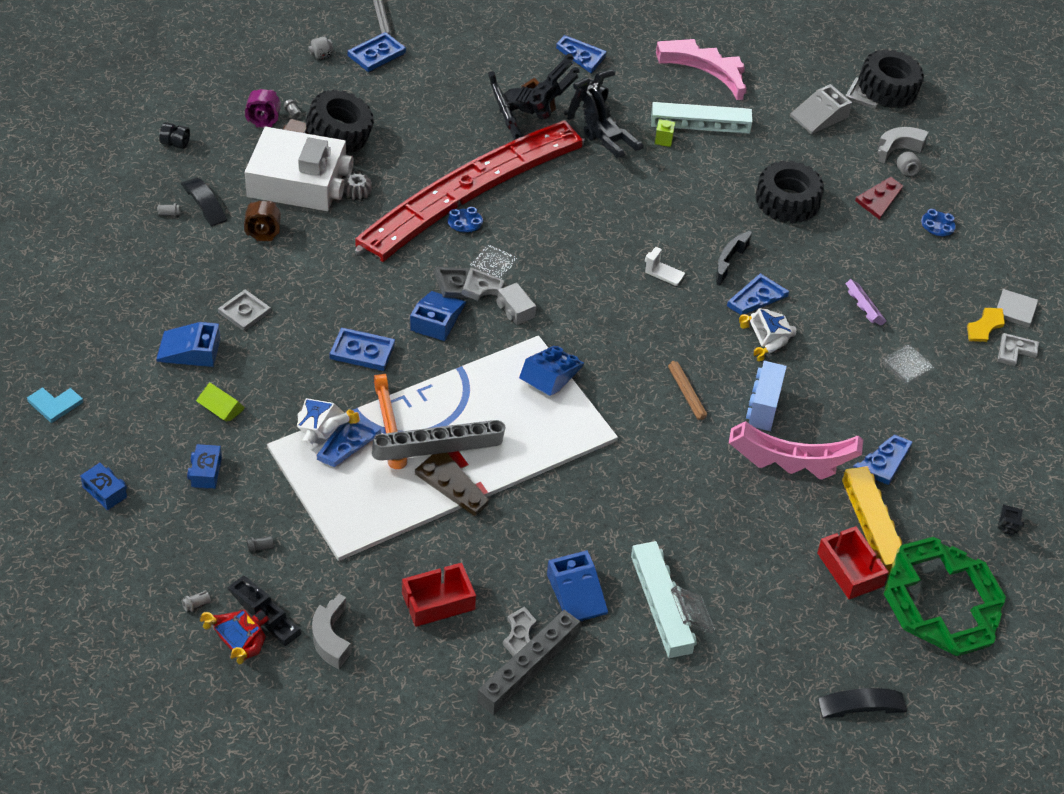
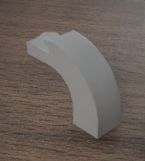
[877,127,929,163]
[312,594,351,669]

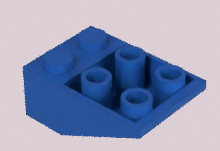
[410,291,466,341]
[156,322,221,367]
[519,346,584,396]
[547,550,608,621]

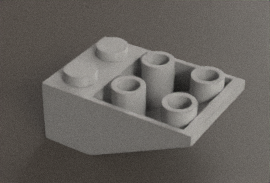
[790,84,852,134]

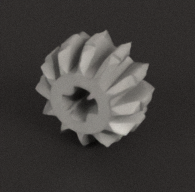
[343,172,372,201]

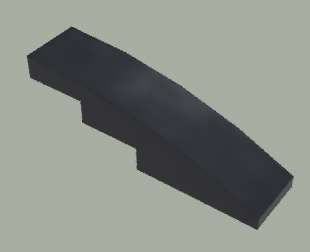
[228,576,302,646]

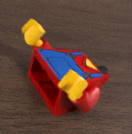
[199,610,269,664]

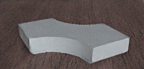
[503,606,537,656]

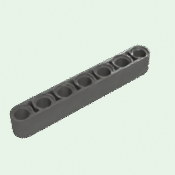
[372,420,506,461]

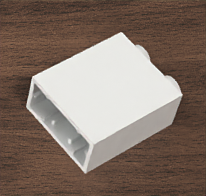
[245,127,353,211]

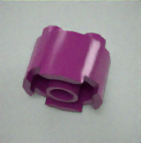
[245,89,281,128]

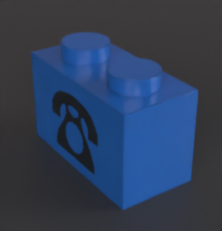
[187,444,222,489]
[80,463,127,510]

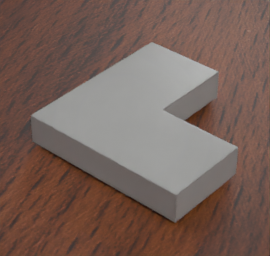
[997,333,1039,366]

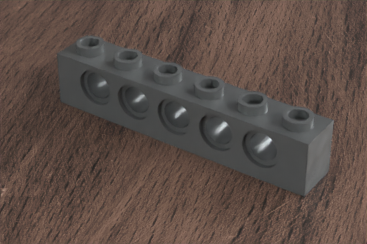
[477,610,580,715]

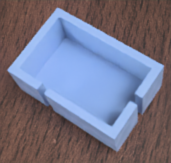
[746,361,786,431]

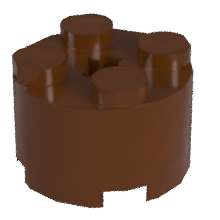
[244,201,281,241]

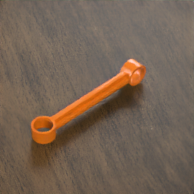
[374,374,407,469]

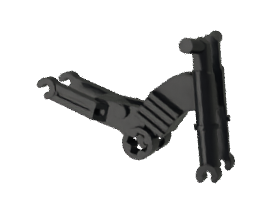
[488,54,580,140]
[564,69,644,158]

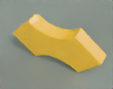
[967,308,1005,342]

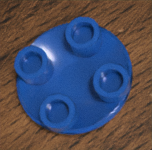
[448,207,483,232]
[921,209,955,236]

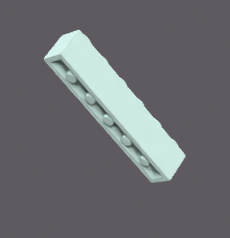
[651,102,752,134]
[631,541,697,658]

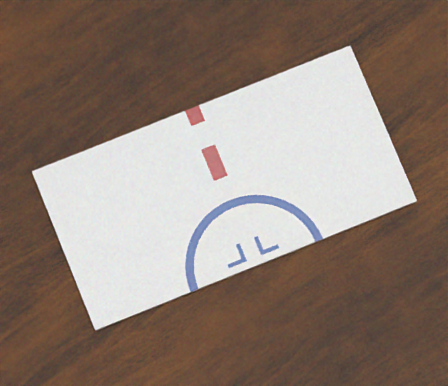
[267,336,618,561]

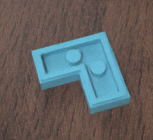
[27,388,83,423]

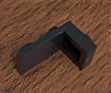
[997,504,1025,535]

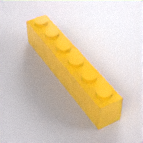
[842,466,902,575]

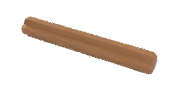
[668,361,707,420]

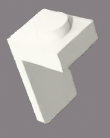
[645,247,685,286]

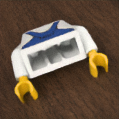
[739,308,796,361]
[297,398,360,446]

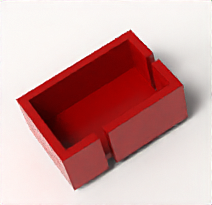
[817,526,889,600]
[402,563,476,627]

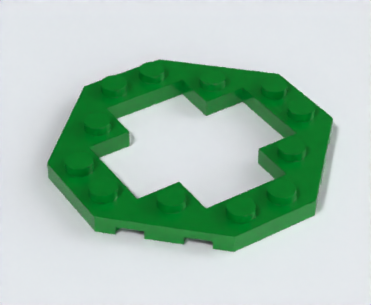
[884,537,1006,656]

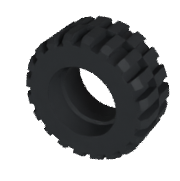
[858,49,924,108]
[306,90,374,153]
[756,160,824,223]

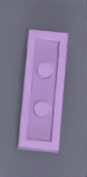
[846,279,886,325]

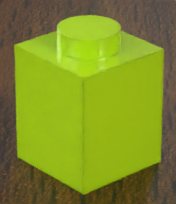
[655,119,675,147]

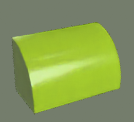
[196,382,245,421]

